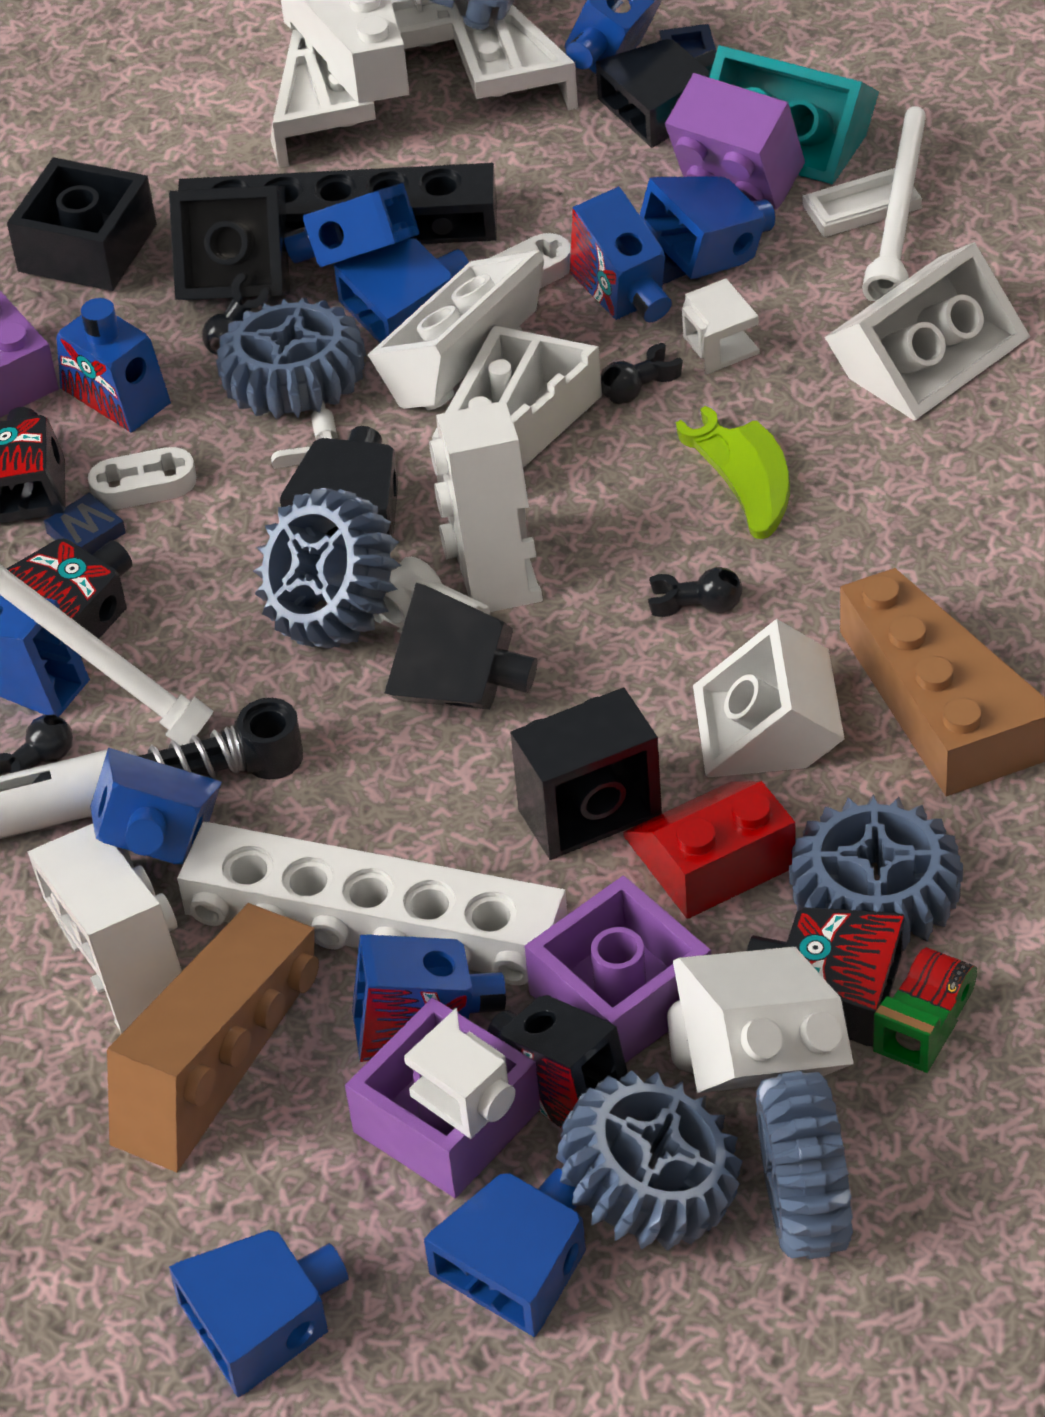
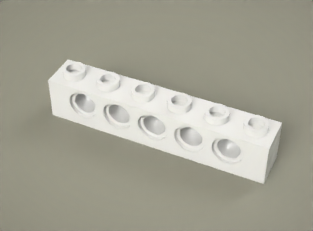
[177,821,568,985]

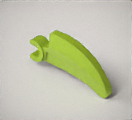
[676,406,790,539]

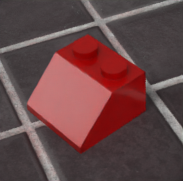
[623,781,796,919]

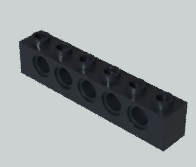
[178,162,497,244]

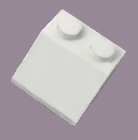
[693,619,844,777]
[673,947,854,1093]

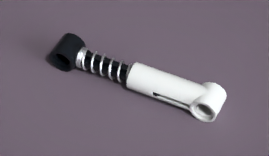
[0,697,303,839]

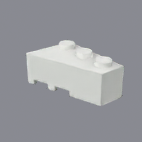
[281,0,409,104]
[432,325,602,483]
[429,400,543,612]
[28,823,182,1034]

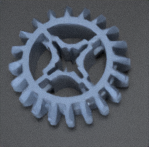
[216,297,366,419]
[253,488,402,649]
[789,794,963,951]
[556,1070,743,1251]
[756,1071,853,1260]

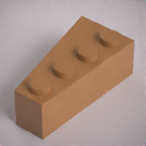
[840,568,1045,796]
[107,903,319,1173]

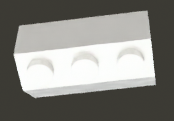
[825,242,1030,420]
[368,250,545,410]

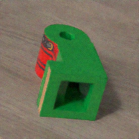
[873,947,977,1073]

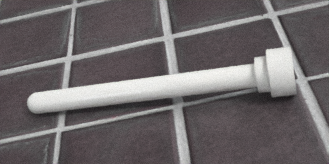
[862,106,926,301]
[0,564,214,746]

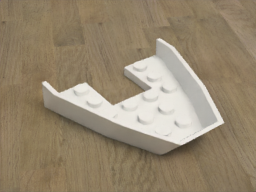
[271,0,578,168]

